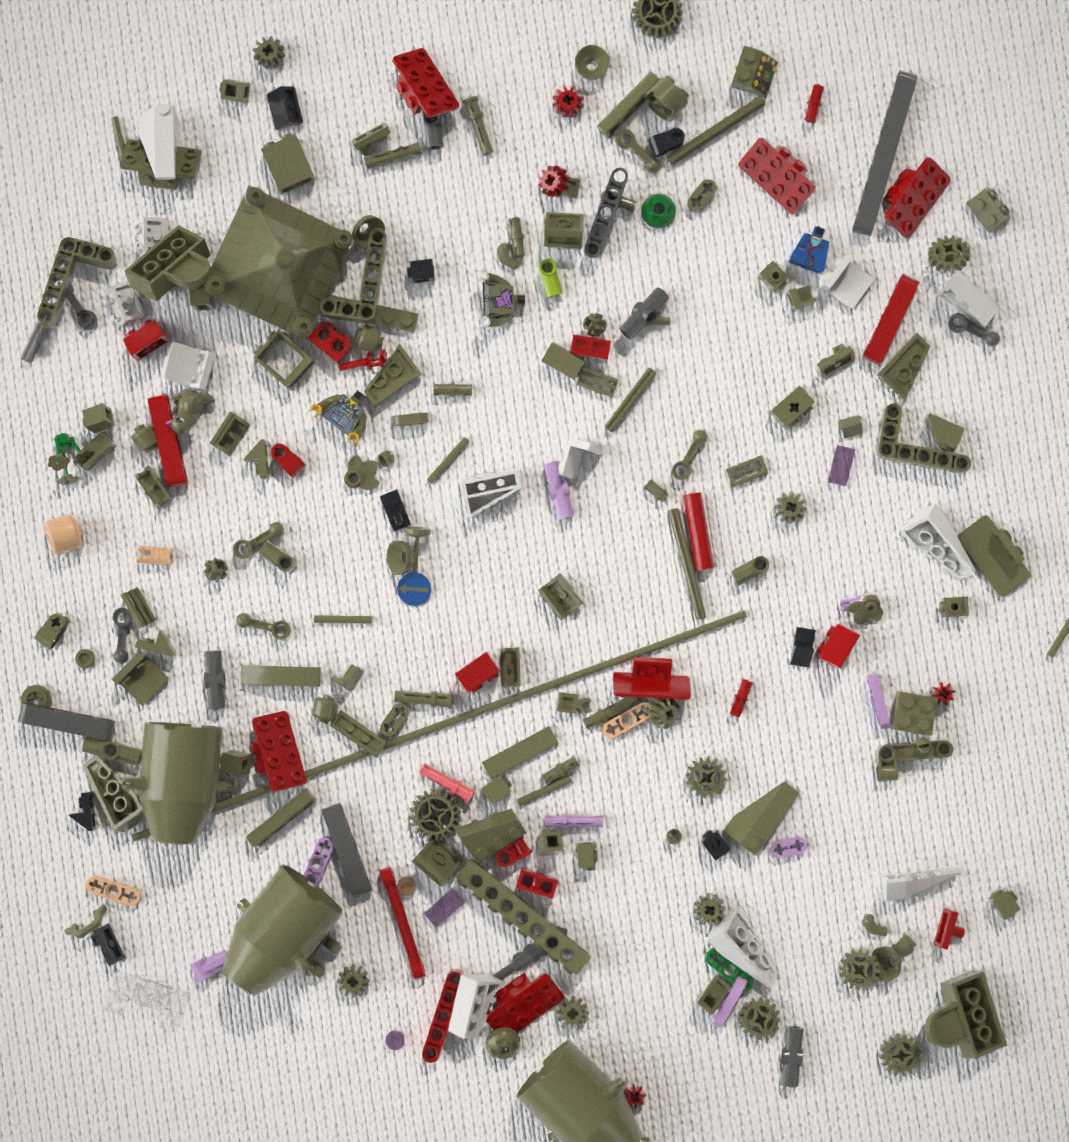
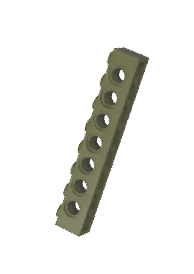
[456,858,592,975]

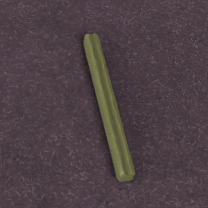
[667,96,766,165]
[668,508,706,620]

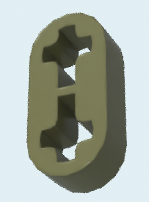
[687,179,717,213]
[392,413,429,427]
[380,703,409,736]

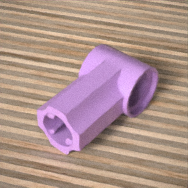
[190,949,227,983]

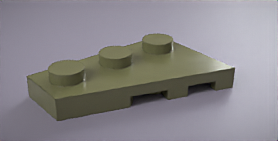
[877,333,930,401]
[364,343,422,408]

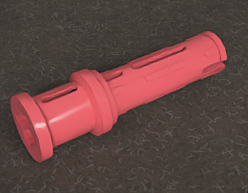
[419,763,476,804]

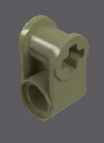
[34,613,69,650]

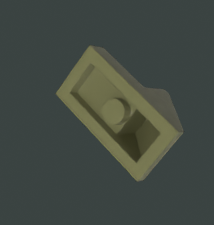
[243,439,269,479]
[135,629,176,657]
[696,975,731,1015]

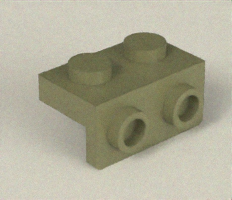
[966,187,1011,233]
[538,573,583,620]

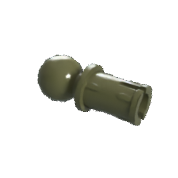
[600,190,637,213]

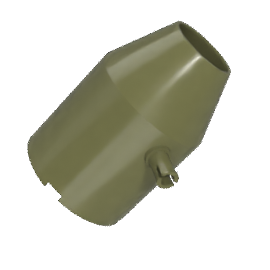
[122,722,234,844]
[222,864,343,996]
[516,1039,642,1142]

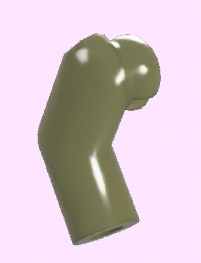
[497,243,519,270]
[862,914,888,936]

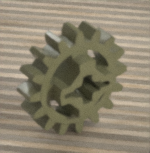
[928,235,970,273]
[685,756,727,798]
[838,948,881,991]
[738,997,781,1040]
[879,1032,922,1076]

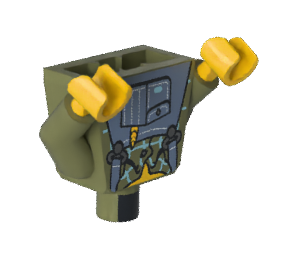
[308,390,367,447]

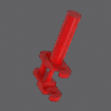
[339,349,387,371]

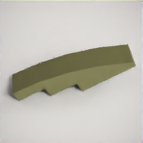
[241,665,321,687]

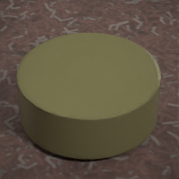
[75,649,95,668]

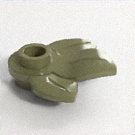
[344,454,380,490]
[846,595,883,624]

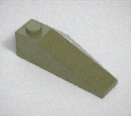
[82,755,144,832]
[723,781,799,856]

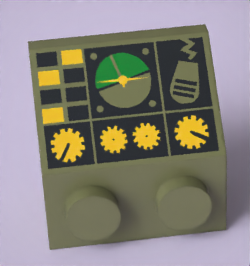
[730,45,778,98]

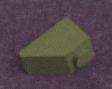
[925,413,965,452]

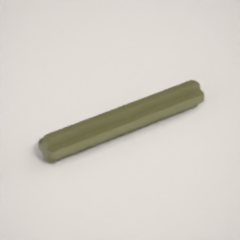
[605,367,656,432]

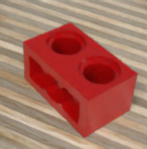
[308,321,353,364]

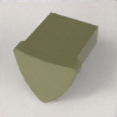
[331,664,364,691]

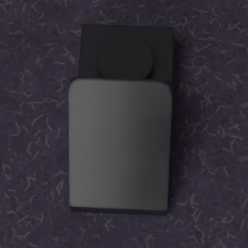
[790,627,816,668]
[68,791,97,831]

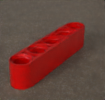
[862,273,920,365]
[147,393,188,489]
[422,969,464,1063]

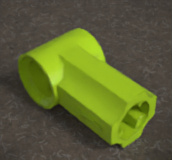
[539,258,563,298]

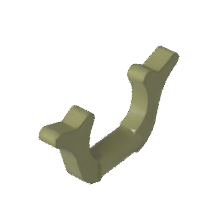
[64,904,107,939]

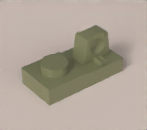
[351,122,391,157]
[816,343,856,379]

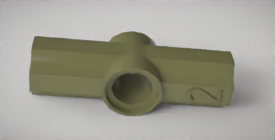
[82,737,142,766]

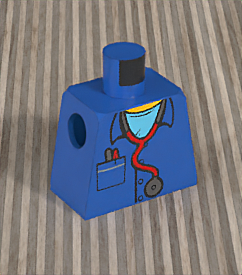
[788,226,830,275]

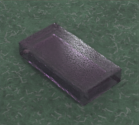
[827,445,856,487]
[423,887,465,928]

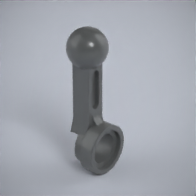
[60,283,98,330]
[948,313,1000,347]
[112,607,133,664]

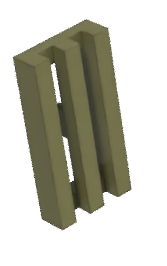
[576,367,619,398]
[725,455,768,487]
[120,587,156,629]

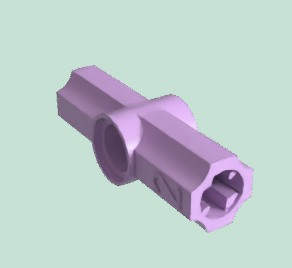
[543,461,574,520]

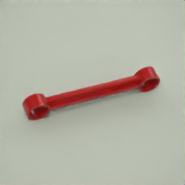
[379,866,426,980]

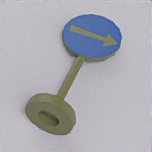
[397,526,431,606]

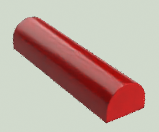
[682,492,715,571]

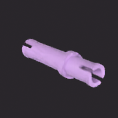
[545,814,603,829]

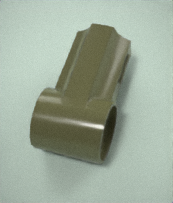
[258,540,297,573]
[731,556,769,586]

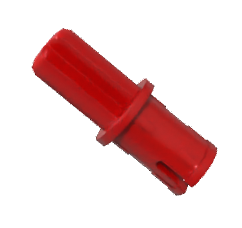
[804,84,824,123]
[730,679,754,718]

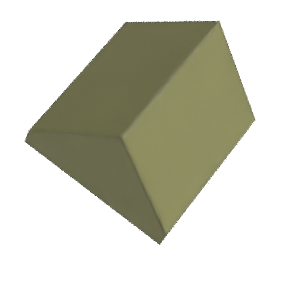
[839,415,863,439]

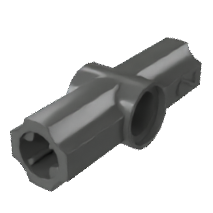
[422,110,444,150]
[619,287,669,340]
[204,650,226,709]
[781,1026,804,1088]

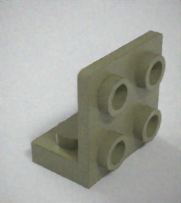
[112,652,169,705]

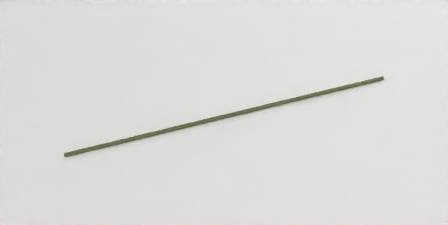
[131,610,747,842]

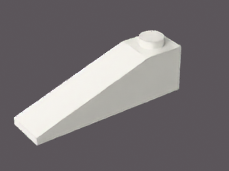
[138,104,178,180]
[707,907,778,988]

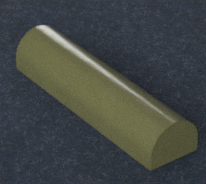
[597,72,659,139]
[246,787,317,847]

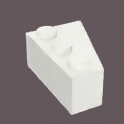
[461,467,521,519]

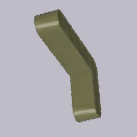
[320,228,388,324]
[37,237,117,330]
[876,403,971,473]

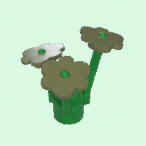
[48,433,94,485]

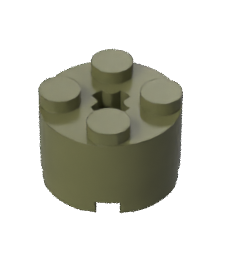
[644,75,689,122]

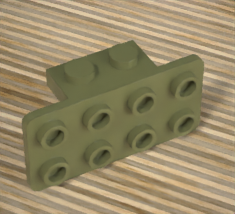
[119,139,202,190]
[957,515,1031,597]

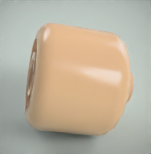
[44,514,84,555]

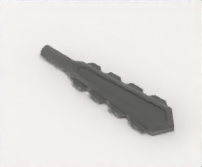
[492,926,568,980]

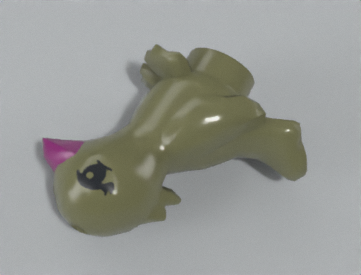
[166,389,215,434]

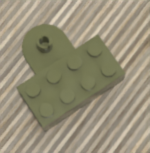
[124,225,212,302]
[926,970,1007,1059]

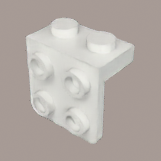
[821,253,873,309]
[162,342,215,390]
[559,437,603,480]

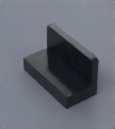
[267,86,304,130]

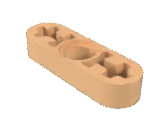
[602,702,652,738]
[86,876,142,906]

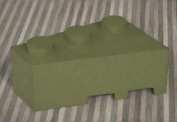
[454,808,527,864]

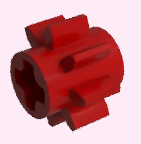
[930,682,956,706]
[625,1083,647,1109]

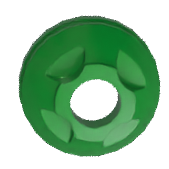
[641,193,676,229]

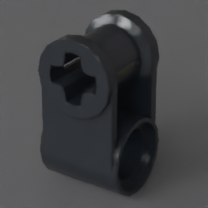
[647,128,685,158]

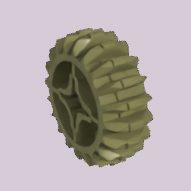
[632,0,683,38]
[409,789,461,841]

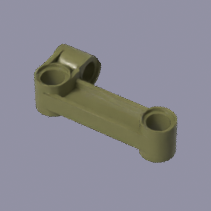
[876,740,954,782]

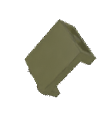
[261,134,315,194]

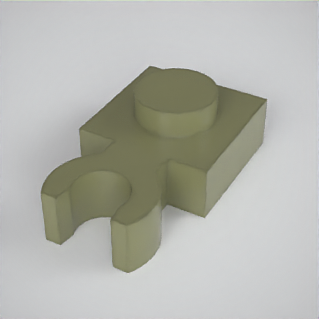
[556,692,591,714]

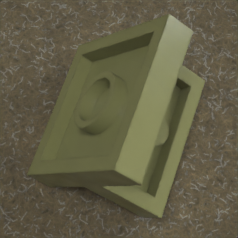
[544,212,584,248]
[411,835,463,887]

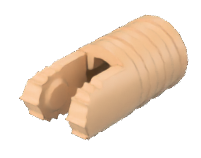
[136,546,173,565]

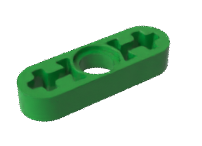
[705,948,754,991]

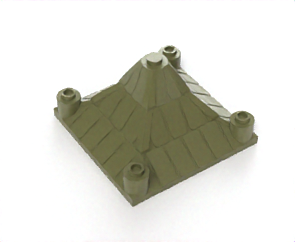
[200,185,353,340]

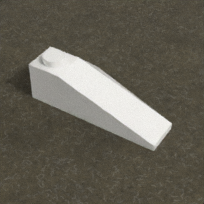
[900,503,976,580]
[880,867,961,904]

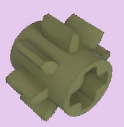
[583,313,607,337]
[203,557,228,583]

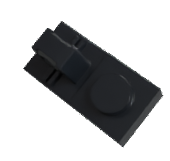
[379,489,412,532]
[90,923,126,966]

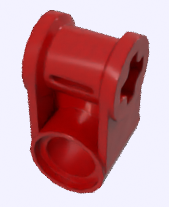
[271,443,306,478]
[496,835,533,867]

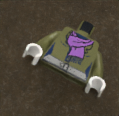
[476,269,525,329]

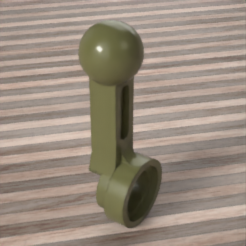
[615,129,661,173]
[672,429,708,480]
[233,522,284,559]
[236,613,291,640]

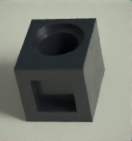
[407,259,436,283]
[700,829,731,861]

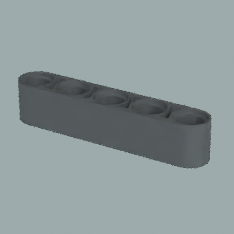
[584,167,629,258]
[18,702,115,741]
[322,803,372,898]

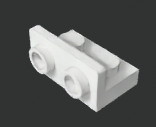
[135,217,166,258]
[105,281,145,327]

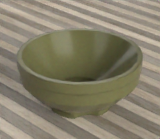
[575,45,609,80]
[352,215,385,249]
[386,540,415,575]
[871,946,902,982]
[485,1028,520,1059]

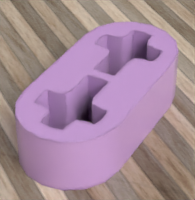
[770,836,807,858]

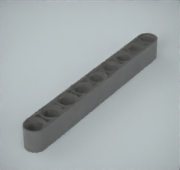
[852,70,918,237]

